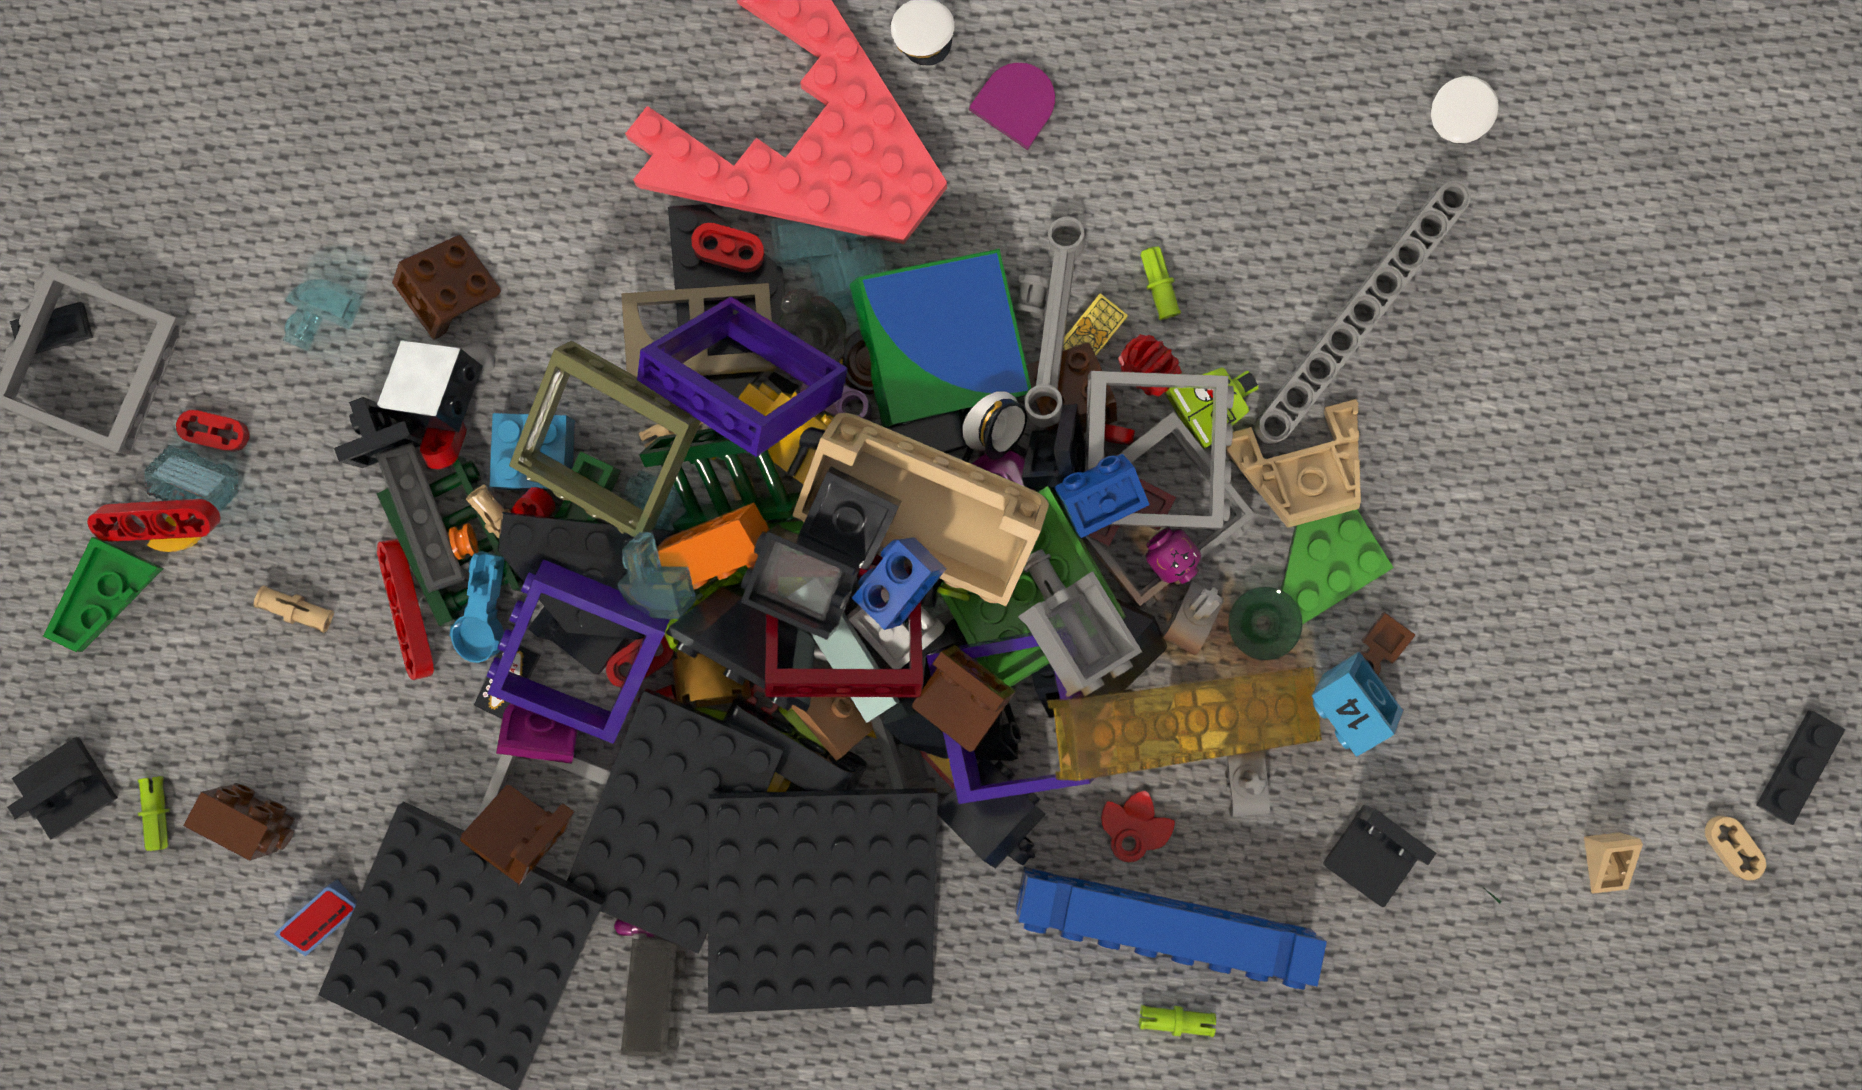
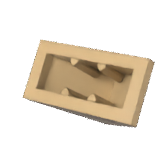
[1584,832,1643,894]

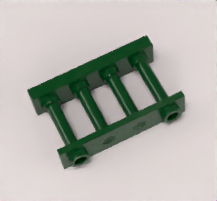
[639,428,801,531]
[376,456,524,626]

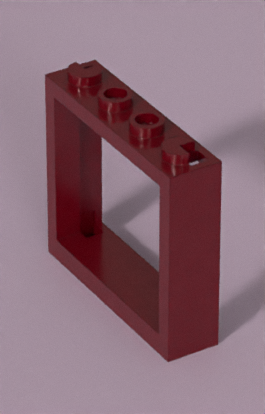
[765,550,923,697]

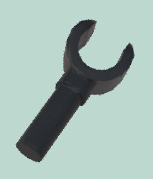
[787,427,825,477]

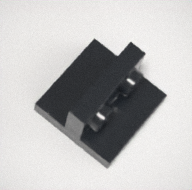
[334,397,426,468]
[1022,404,1085,489]
[799,466,902,571]
[7,737,118,840]

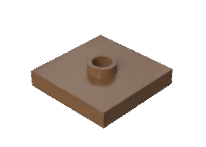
[792,668,873,761]

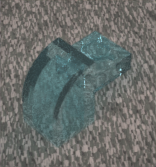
[283,279,364,351]
[617,532,696,619]

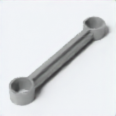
[1025,217,1085,427]

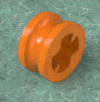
[449,523,479,560]

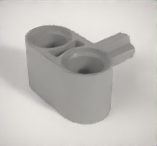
[1162,580,1224,655]
[1223,744,1270,817]

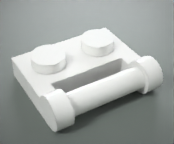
[847,586,945,669]

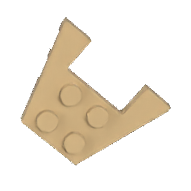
[1226,399,1361,528]

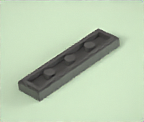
[376,442,465,593]

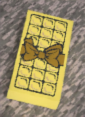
[1063,293,1128,356]

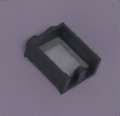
[741,524,863,640]

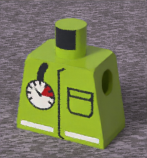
[1164,367,1258,449]

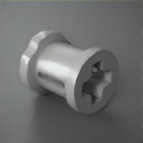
[1013,274,1050,318]

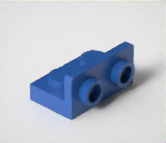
[1055,454,1150,538]

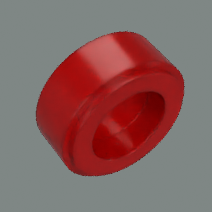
[1104,424,1135,445]

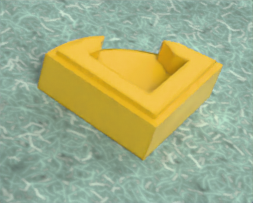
[147,515,202,552]

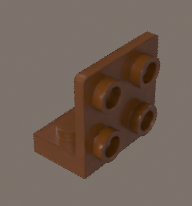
[392,235,501,340]
[1026,342,1118,434]
[912,645,1016,752]
[460,785,574,885]

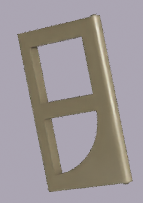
[621,283,777,377]

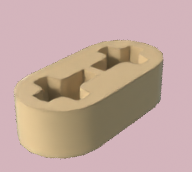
[1705,816,1766,880]

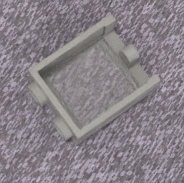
[1018,571,1142,697]

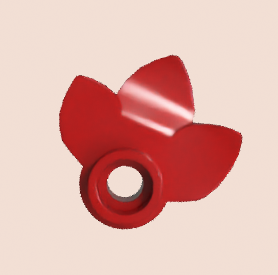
[1101,790,1175,862]

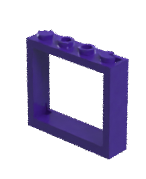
[637,297,848,457]
[486,559,672,744]
[926,626,1100,804]

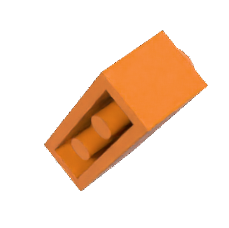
[650,503,770,592]

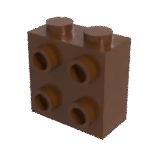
[183,783,295,861]

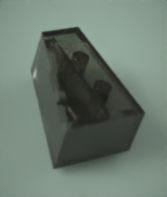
[621,938,687,1062]

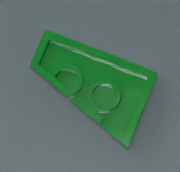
[43,537,164,652]

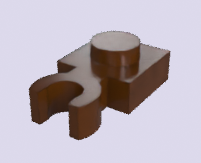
[1360,612,1415,676]

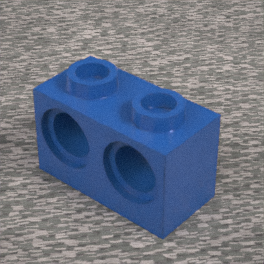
[852,537,947,630]

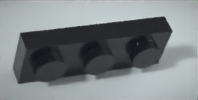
[1756,711,1846,825]

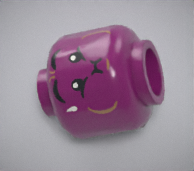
[1145,527,1201,584]

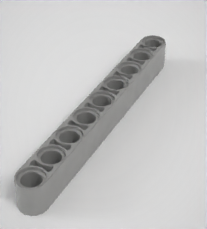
[1253,180,1471,445]

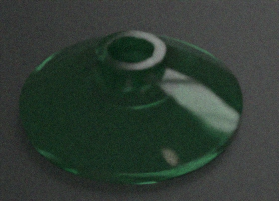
[1228,587,1302,660]

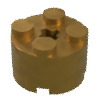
[672,650,751,707]

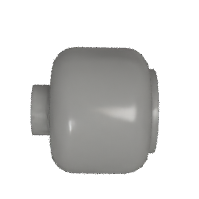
[461,341,495,379]

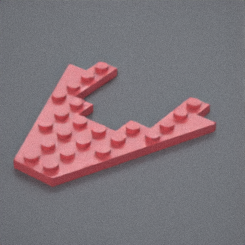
[625,0,947,244]

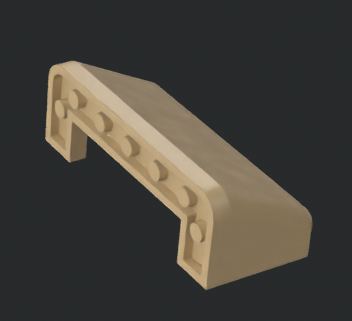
[792,413,1049,606]

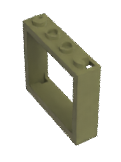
[509,341,701,540]

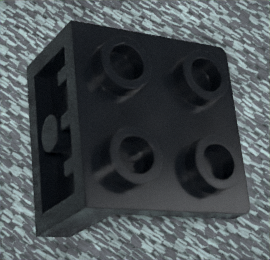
[528,606,626,675]
[1323,805,1437,907]

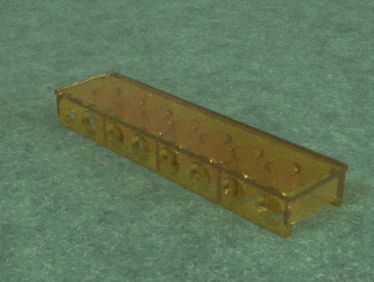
[1047,667,1322,781]

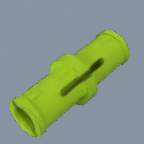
[1139,1005,1216,1037]

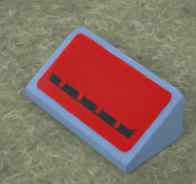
[274,879,357,956]

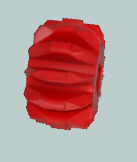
[1118,334,1182,397]

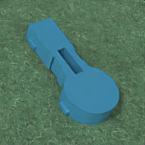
[449,551,504,663]

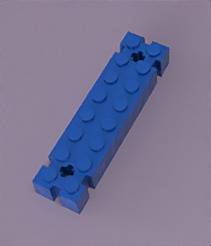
[1015,867,1327,990]

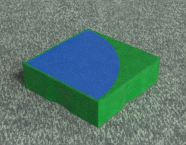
[849,249,1031,428]

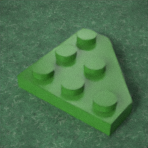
[1280,509,1394,625]

